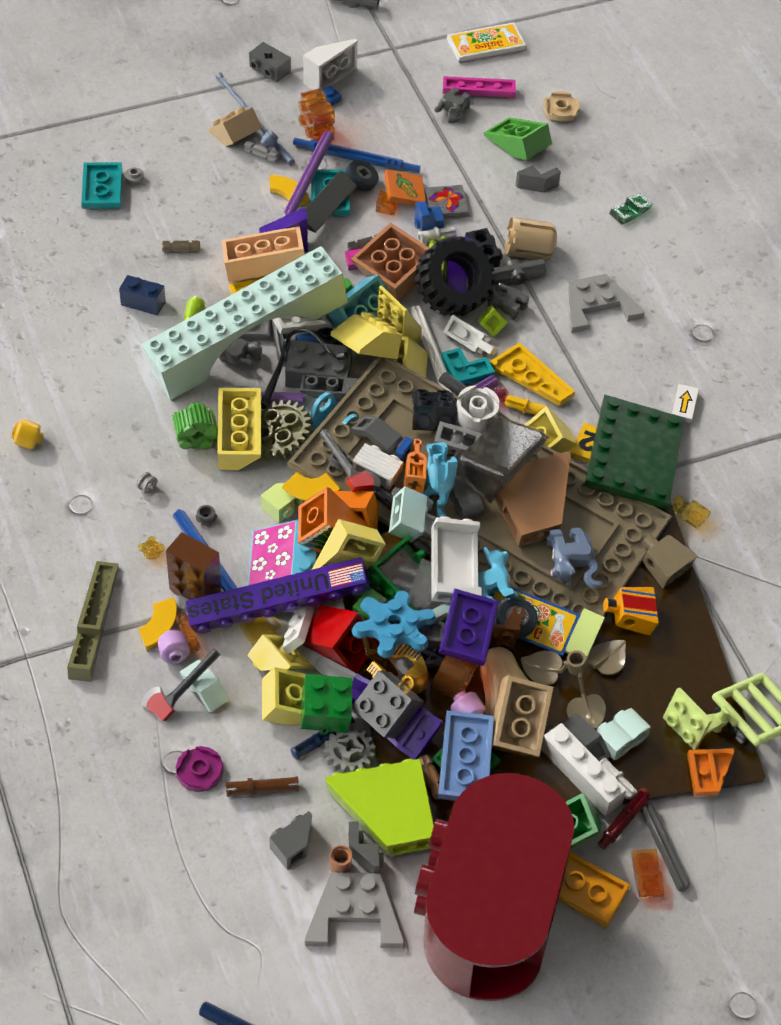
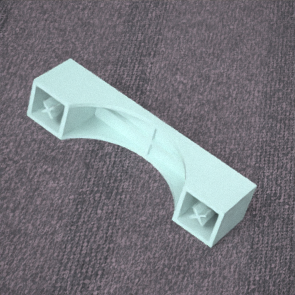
[142,246,347,400]

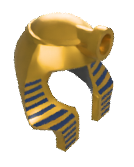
[367,644,429,695]

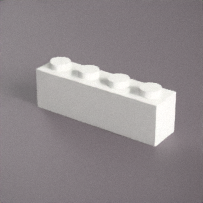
[541,723,627,816]

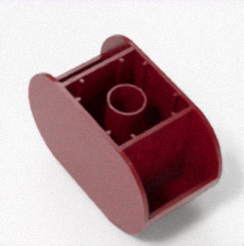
[414,773,574,1001]

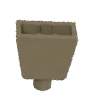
[642,534,697,589]

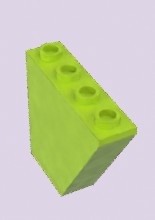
[325,759,434,857]

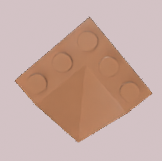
[351,223,429,302]

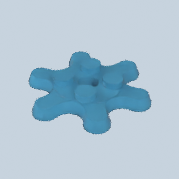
[352,591,436,658]

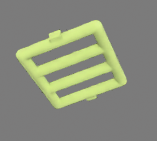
[712,673,781,746]

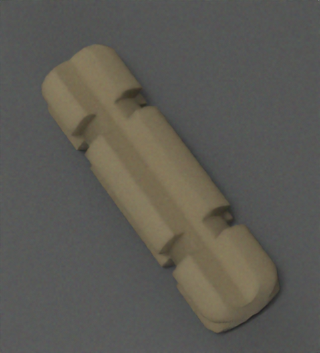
[162,240,200,253]

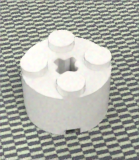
[456,386,499,434]

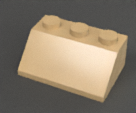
[491,676,553,757]

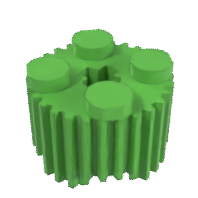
[172,402,218,449]

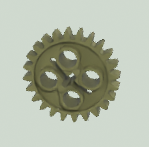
[260,400,314,461]

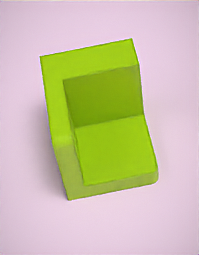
[478,305,508,337]

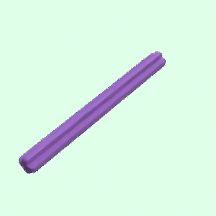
[284,130,334,216]

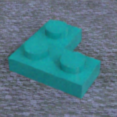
[441,348,495,385]

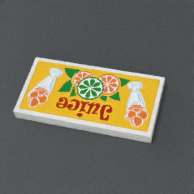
[447,22,526,62]

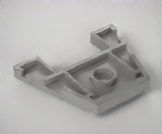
[568,274,645,333]
[305,872,403,948]

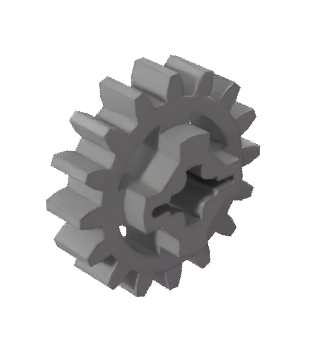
[324,727,375,773]

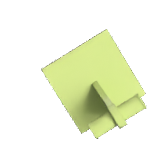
[663,688,732,750]

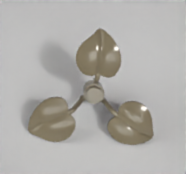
[521,640,626,729]

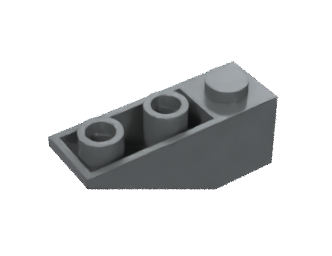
[300,374,359,403]

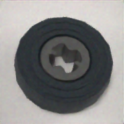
[345,159,379,191]

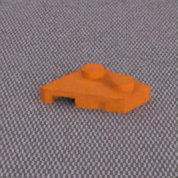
[687,748,734,797]

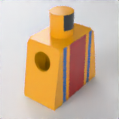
[603,587,659,635]

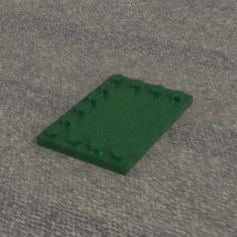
[584,394,684,510]

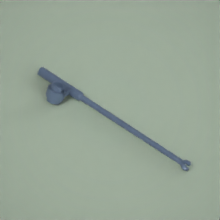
[216,72,295,165]

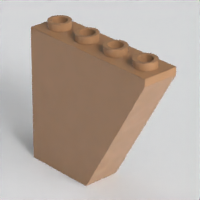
[487,451,571,547]

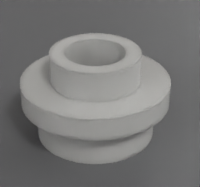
[125,167,144,185]

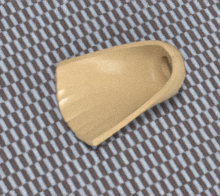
[480,647,529,716]

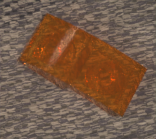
[631,849,664,898]

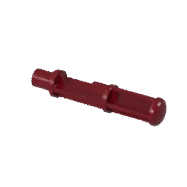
[597,788,651,850]

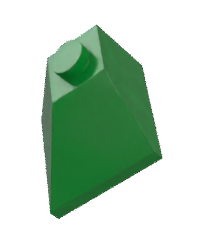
[566,793,602,849]

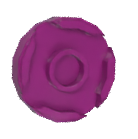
[176,746,224,792]

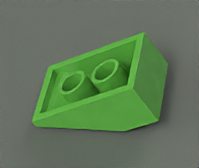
[484,117,552,161]

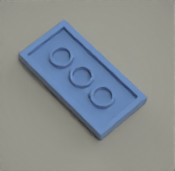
[438,710,494,801]

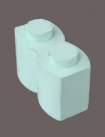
[596,708,651,760]

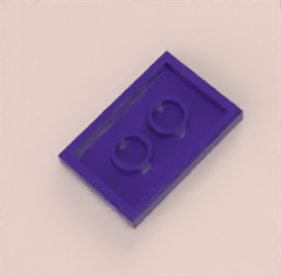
[438,588,499,666]

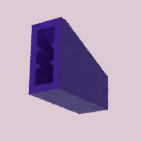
[259,208,308,252]

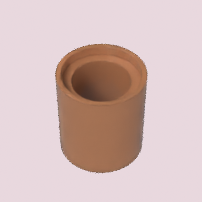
[330,845,352,873]

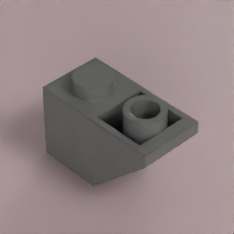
[269,811,312,870]

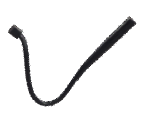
[261,328,348,409]

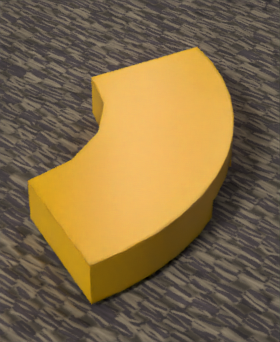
[269,175,309,206]
[281,472,342,500]
[139,597,177,651]

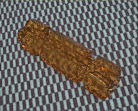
[175,612,200,653]

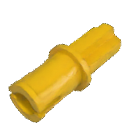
[505,395,547,415]

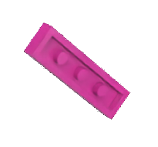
[443,76,516,98]

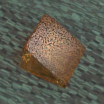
[376,190,399,216]

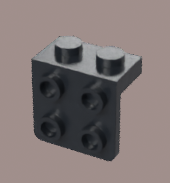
[411,389,457,431]

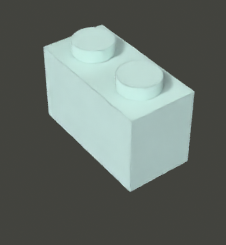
[389,487,428,543]

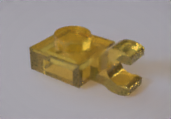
[672,495,711,530]

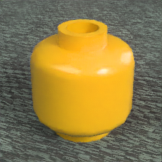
[11,419,44,450]

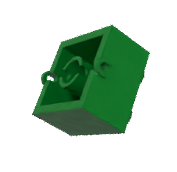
[300,674,352,734]

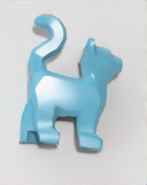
[423,442,458,518]
[478,547,519,600]

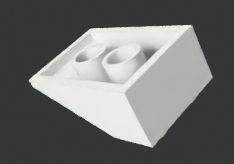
[303,39,358,92]

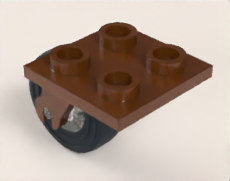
[489,598,538,650]

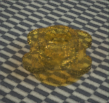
[138,536,165,559]

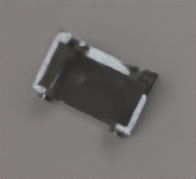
[455,416,550,504]

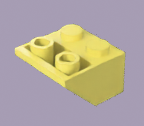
[391,337,428,378]

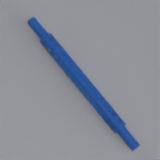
[293,138,421,173]

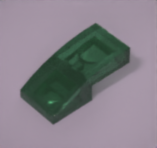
[609,193,652,225]

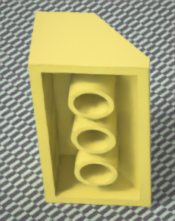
[331,312,402,359]
[218,388,261,470]

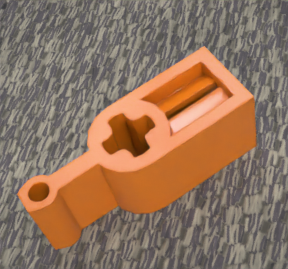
[403,439,427,494]

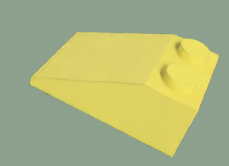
[262,667,305,725]

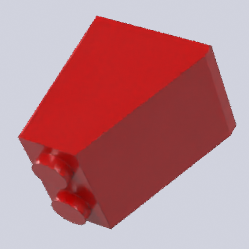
[301,604,379,674]

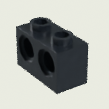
[465,228,503,268]

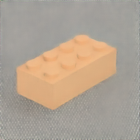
[222,226,305,282]

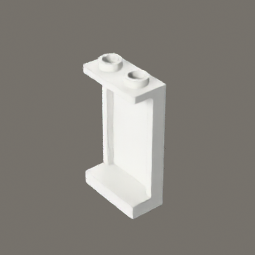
[431,517,482,603]

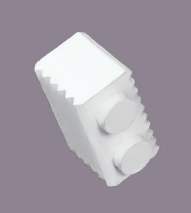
[352,443,404,491]

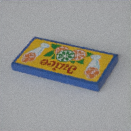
[490,587,580,657]

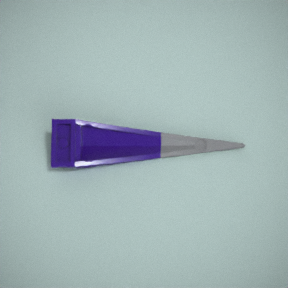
[296,645,444,760]

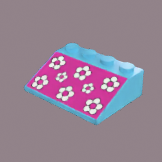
[248,520,317,585]

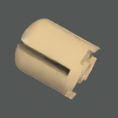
[505,217,557,261]

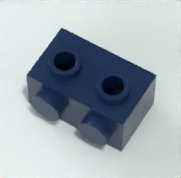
[119,275,166,316]

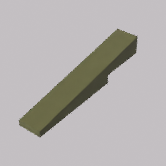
[67,561,119,682]

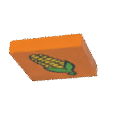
[384,169,426,206]

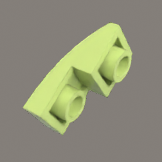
[565,609,605,657]

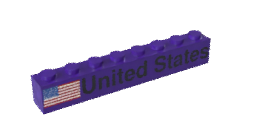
[186,557,371,634]

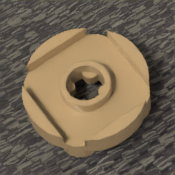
[543,91,580,122]

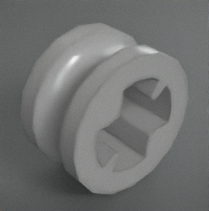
[136,472,158,494]

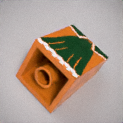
[298,487,368,553]

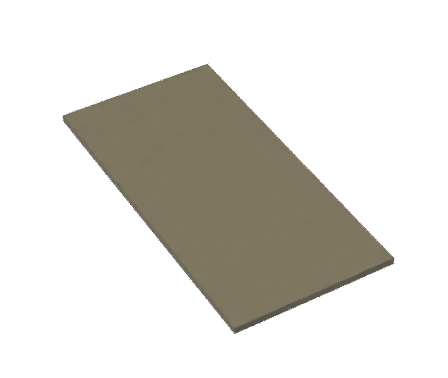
[287,357,672,617]

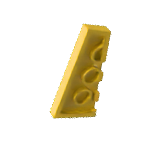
[489,342,575,406]

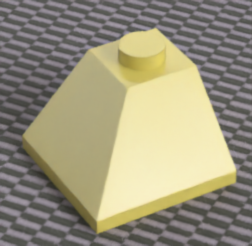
[519,406,577,453]
[248,635,315,671]

